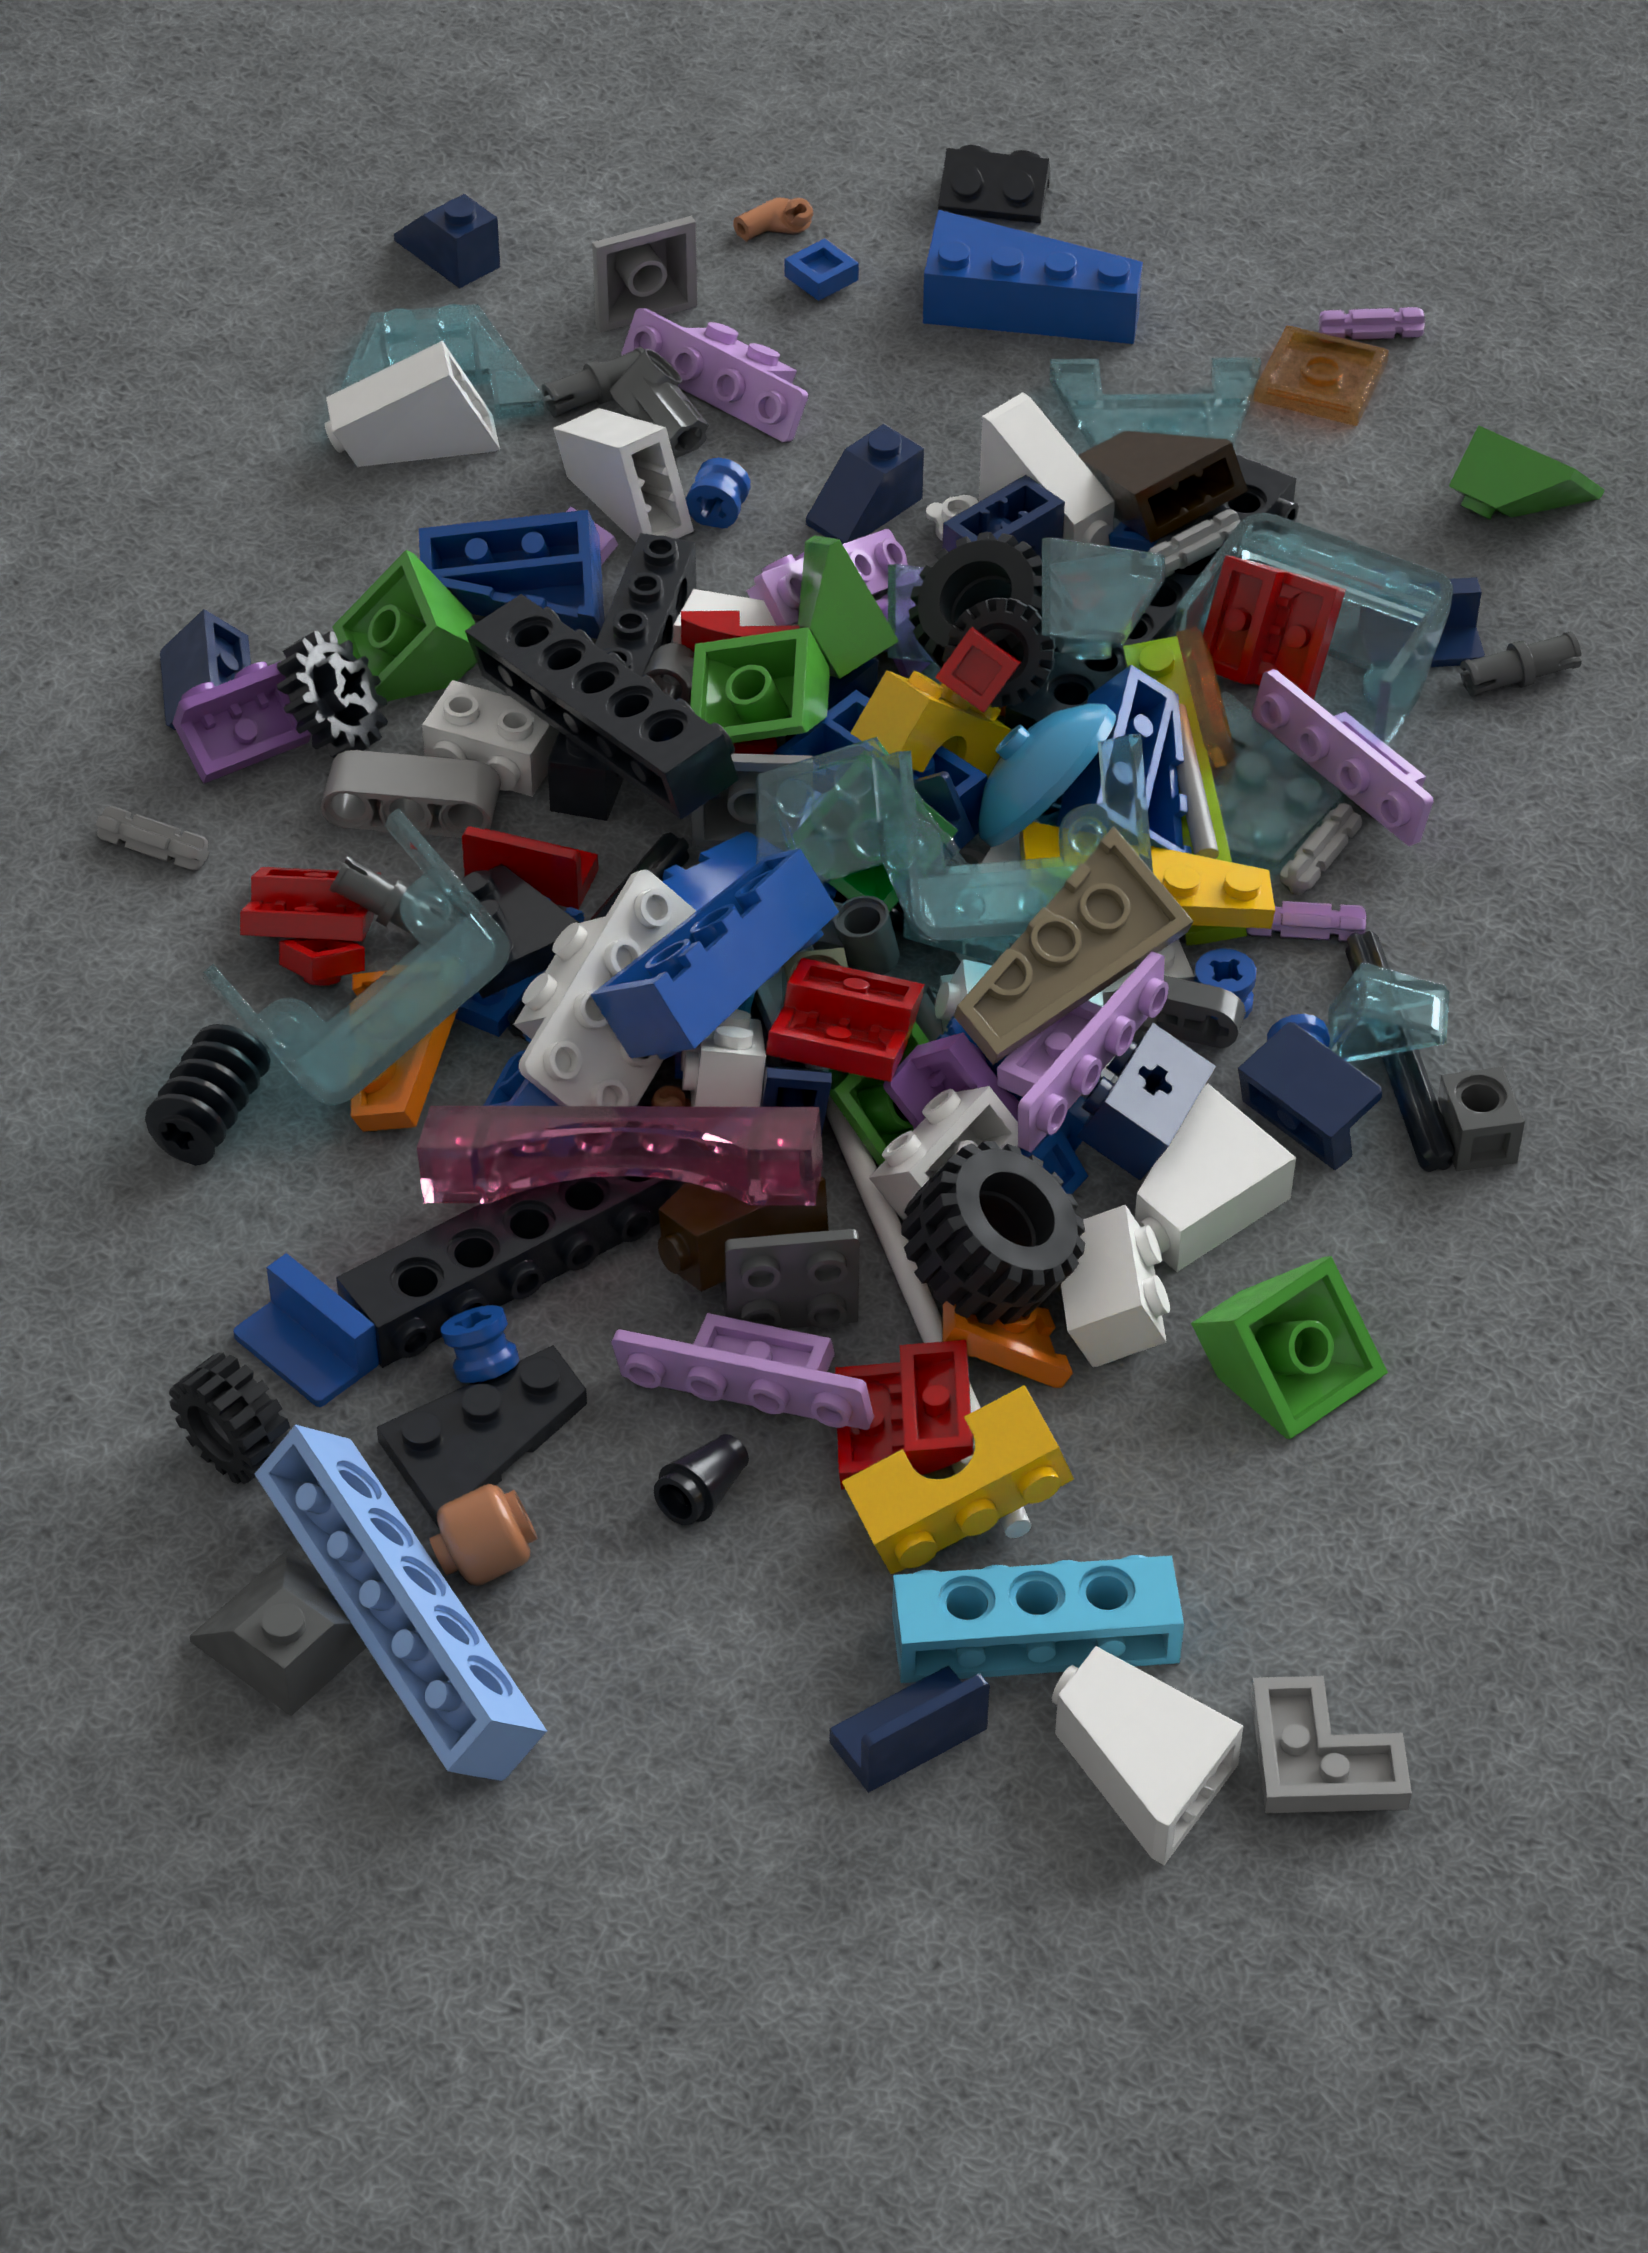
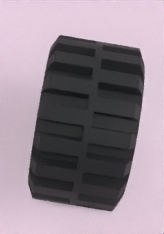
[909,532,1071,671]
[901,1141,1085,1325]

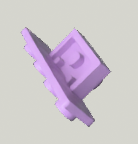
[621,308,808,442]
[746,529,911,626]
[1252,669,1433,846]
[997,951,1169,1152]
[611,1313,874,1430]

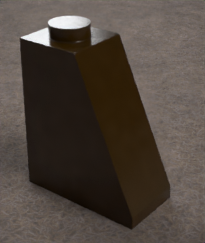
[1078,430,1248,543]
[658,1129,829,1292]

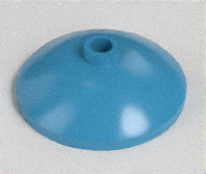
[978,703,1116,847]

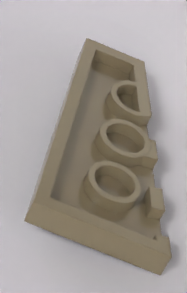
[953,826,1194,1065]

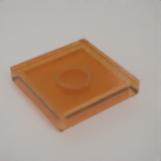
[1253,325,1389,426]
[1176,627,1237,768]

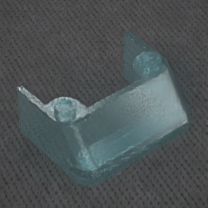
[1174,513,1453,745]
[888,537,1165,663]
[872,733,1153,941]
[203,808,510,1106]

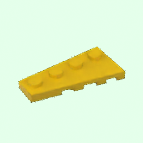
[1019,822,1275,929]

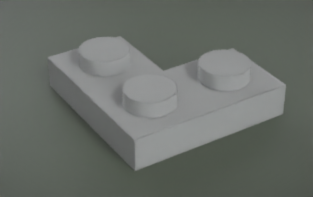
[1251,1676,1412,1813]

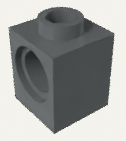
[1437,1066,1525,1172]

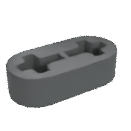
[1138,975,1246,1049]

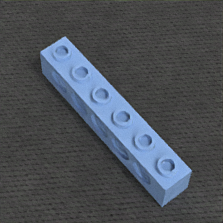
[255,1425,547,1781]

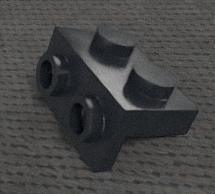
[938,145,1051,224]

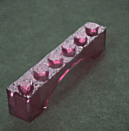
[417,1106,823,1206]

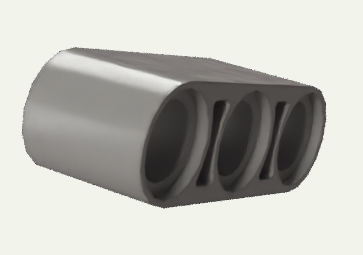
[320,750,501,838]

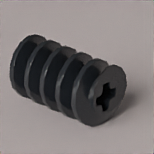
[145,1024,271,1166]

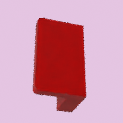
[462,826,599,910]

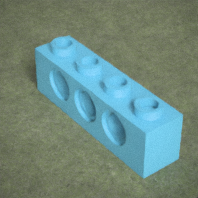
[892,1555,1184,1683]

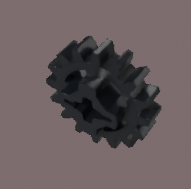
[277,630,388,758]

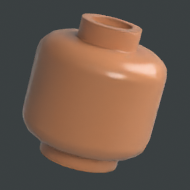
[429,1484,538,1586]

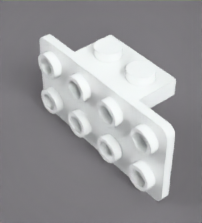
[514,870,696,1140]

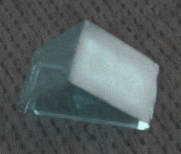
[1327,962,1450,1062]

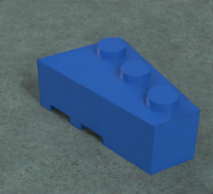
[419,510,604,639]

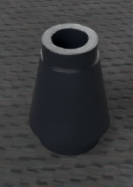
[654,1434,749,1525]

